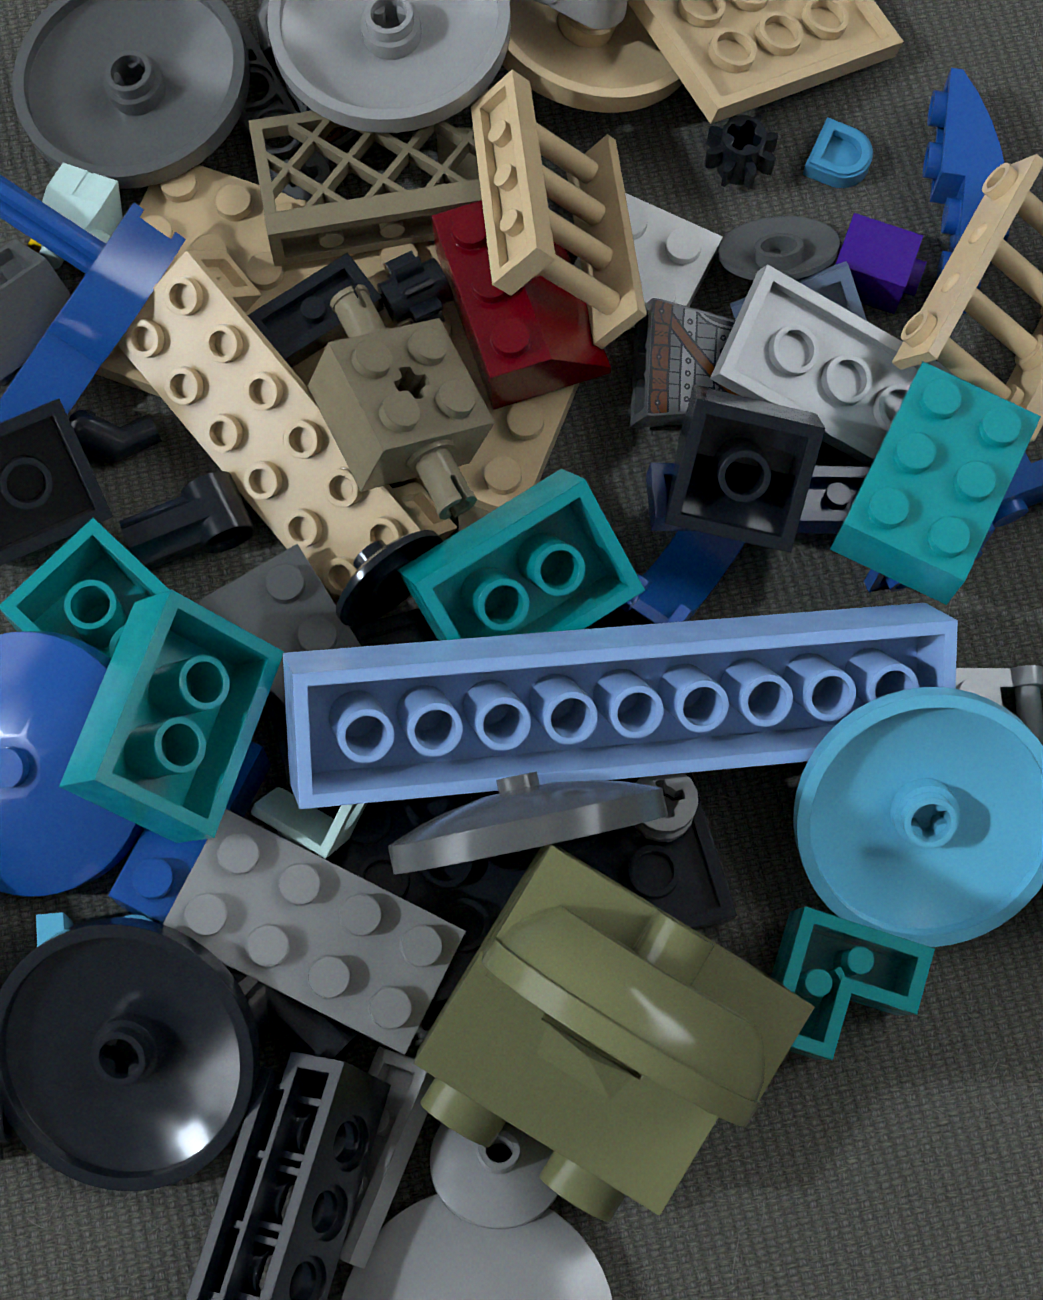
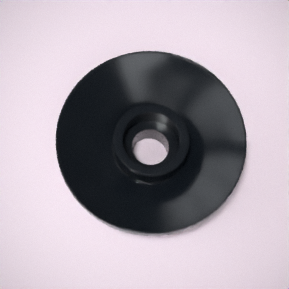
[336,530,443,627]

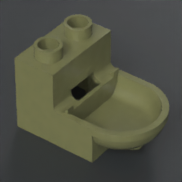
[414,844,815,1222]

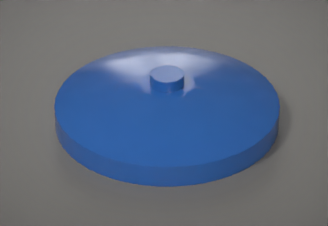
[0,631,144,897]

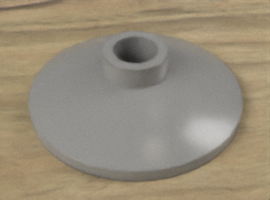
[430,1122,558,1229]

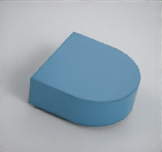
[803,117,873,188]

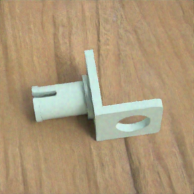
[251,787,367,859]

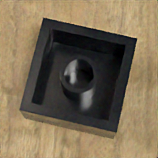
[0,398,113,566]

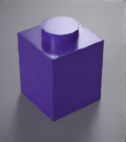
[835,213,927,314]

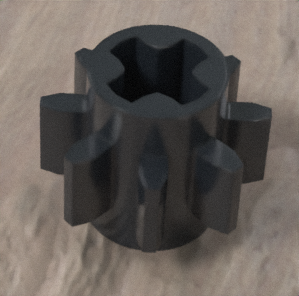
[704,114,778,190]
[377,250,454,327]

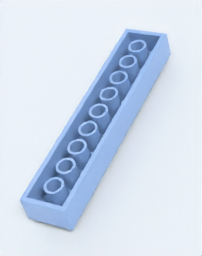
[283,603,958,809]

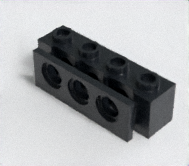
[186,1051,391,1300]

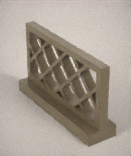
[248,87,488,267]

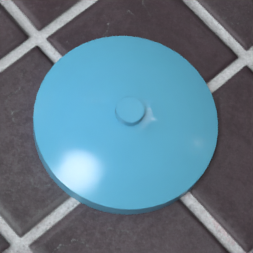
[793,687,1043,947]

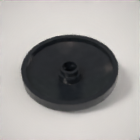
[0,917,261,1191]

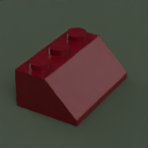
[432,200,611,410]

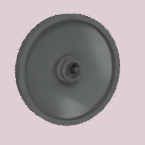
[12,0,250,189]
[388,771,668,874]

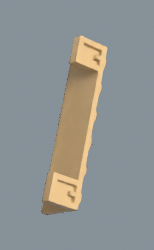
[117,249,457,605]

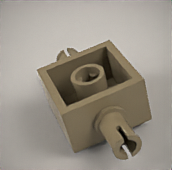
[308,284,495,520]

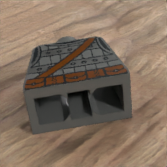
[630,298,740,428]

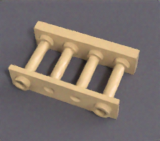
[471,70,647,349]
[892,154,1043,442]

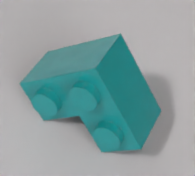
[771,906,935,1060]

